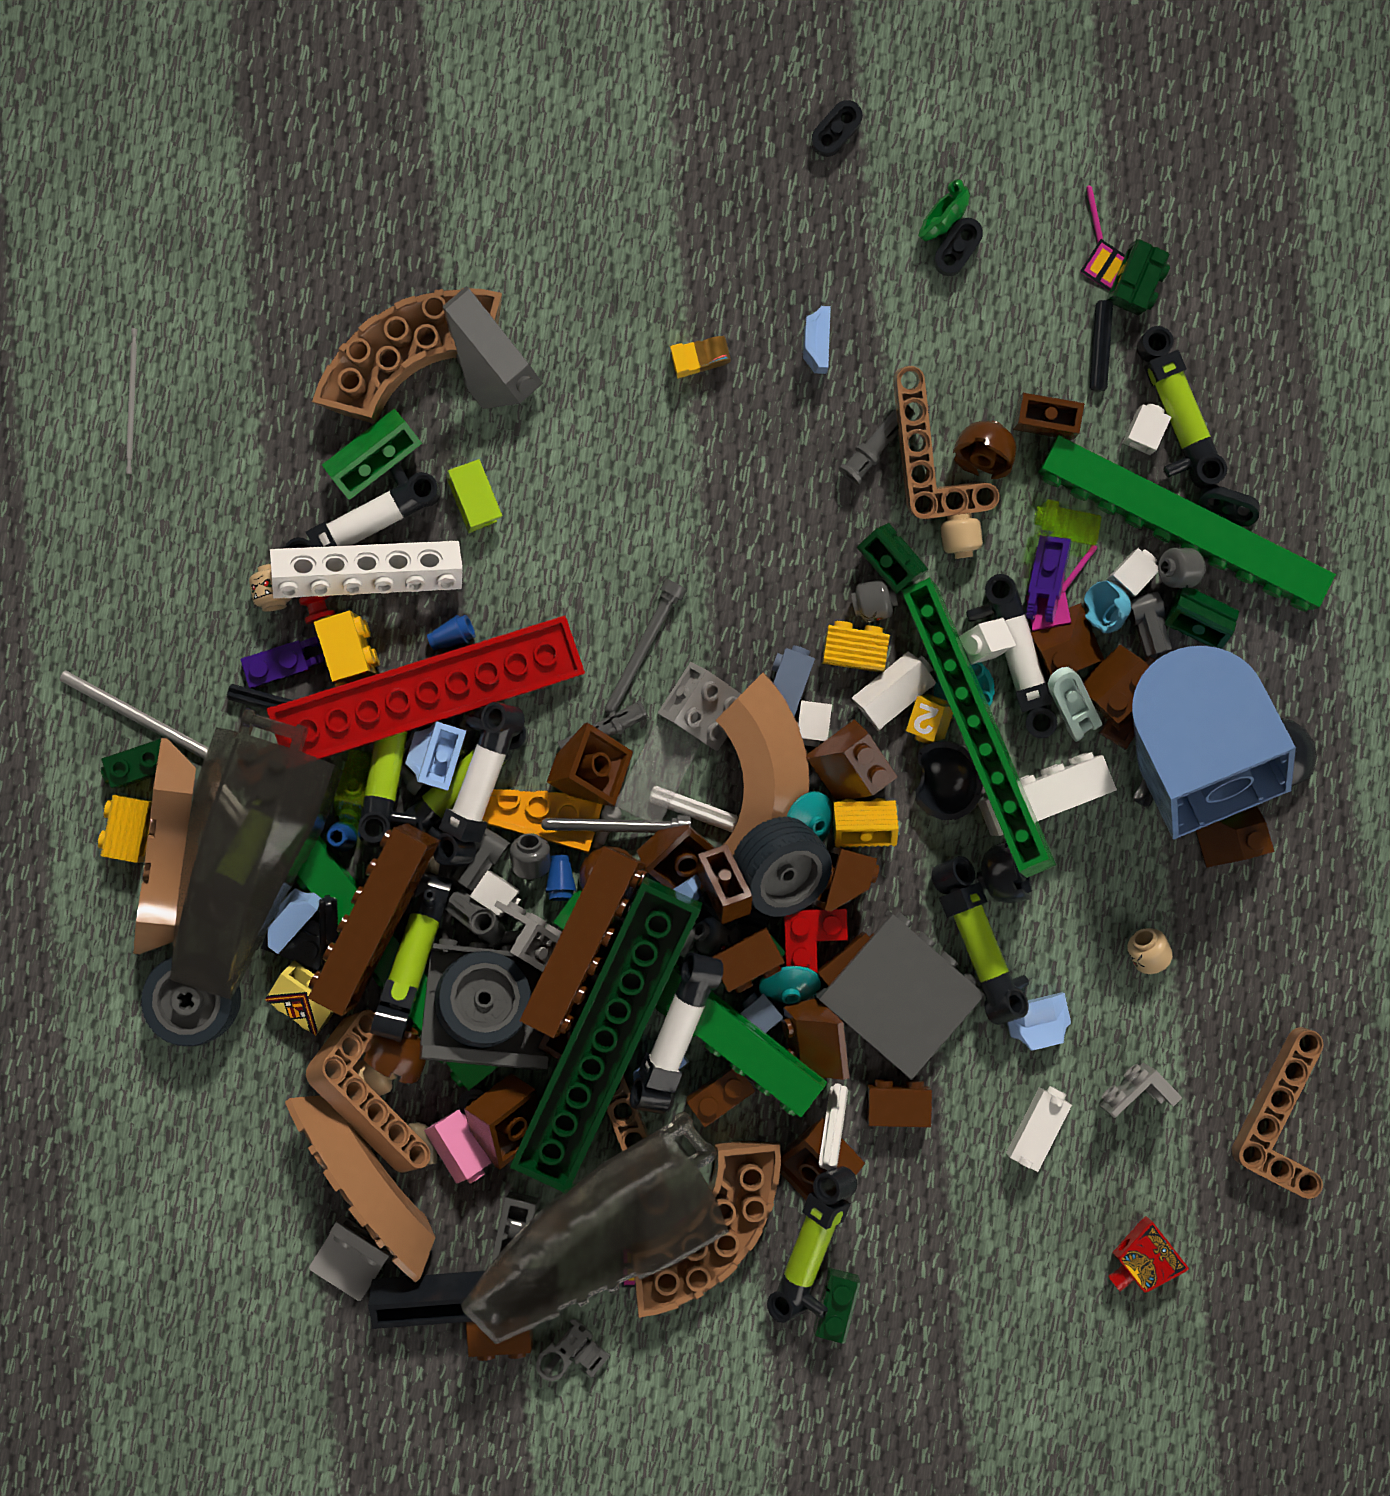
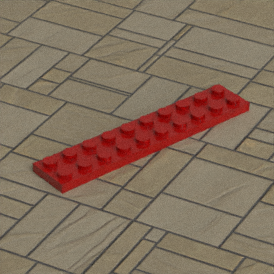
[266,615,585,770]

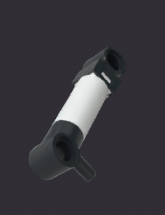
[284,462,441,549]
[966,574,1058,738]
[433,702,525,867]
[630,952,723,1115]

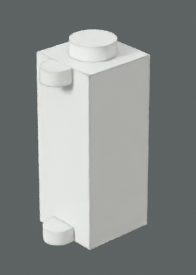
[852,651,936,731]
[1006,1086,1072,1172]

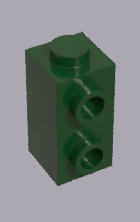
[101,739,161,789]

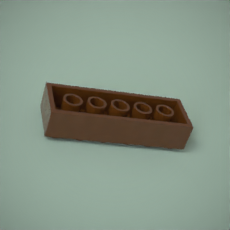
[308,823,440,1016]
[519,846,648,1038]

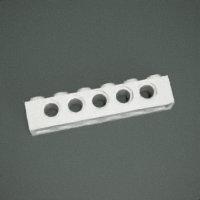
[270,541,462,598]

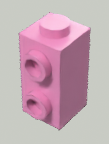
[424,1110,492,1184]

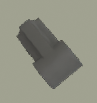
[1129,591,1172,657]
[452,827,510,891]
[445,889,505,945]

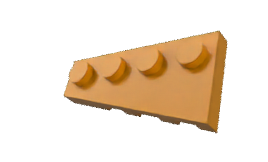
[482,789,603,853]

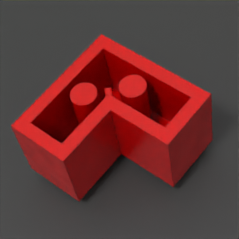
[783,907,848,973]

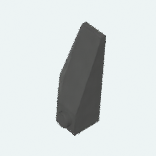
[442,286,543,409]

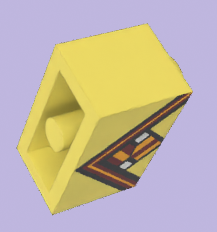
[265,960,334,1036]

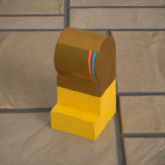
[670,336,731,379]

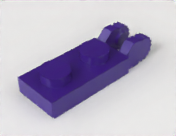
[1026,535,1072,622]
[240,636,326,689]

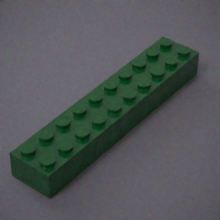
[510,877,702,1194]

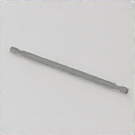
[126,328,138,474]

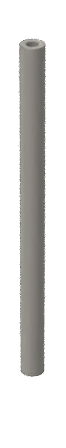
[60,670,227,768]

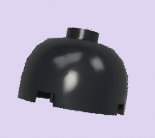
[977,841,1032,904]

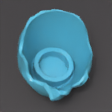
[1084,581,1131,633]

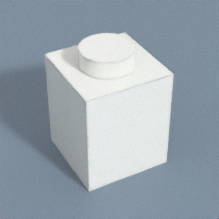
[1122,404,1171,455]
[1107,548,1158,599]
[959,618,1016,665]
[797,701,832,747]
[470,870,521,917]

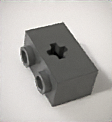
[491,1191,539,1267]

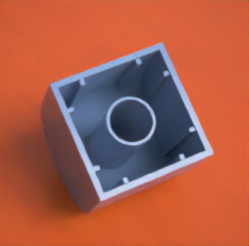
[1132,646,1296,840]

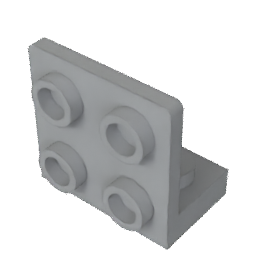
[658,662,741,751]
[494,901,562,972]
[1099,1062,1182,1118]
[309,1215,391,1301]

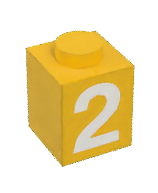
[906,694,953,744]

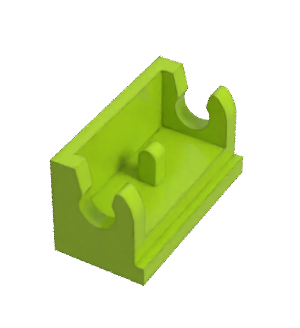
[446,459,502,534]

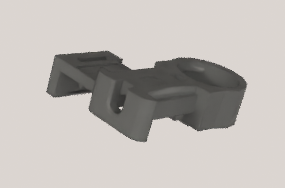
[536,1318,611,1381]

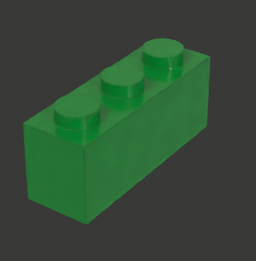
[322,408,422,500]

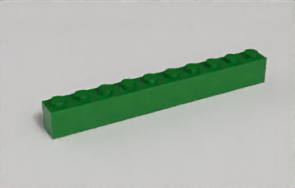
[1038,436,1336,612]
[902,577,1056,878]
[275,823,498,1091]
[553,890,828,1117]

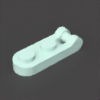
[1048,667,1102,742]

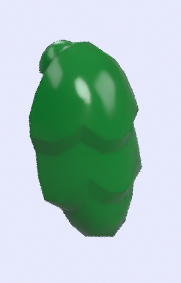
[918,179,970,242]

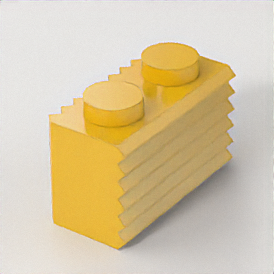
[822,621,890,673]
[98,795,152,863]
[833,798,899,848]

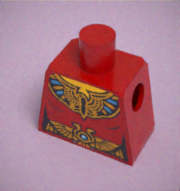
[1108,1216,1189,1293]

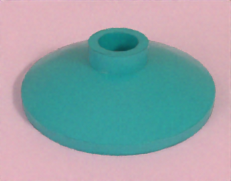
[786,791,833,842]
[759,966,821,1004]

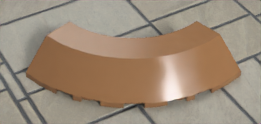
[312,288,503,424]
[716,672,809,855]
[133,738,196,954]
[285,1095,435,1282]
[631,1141,781,1318]

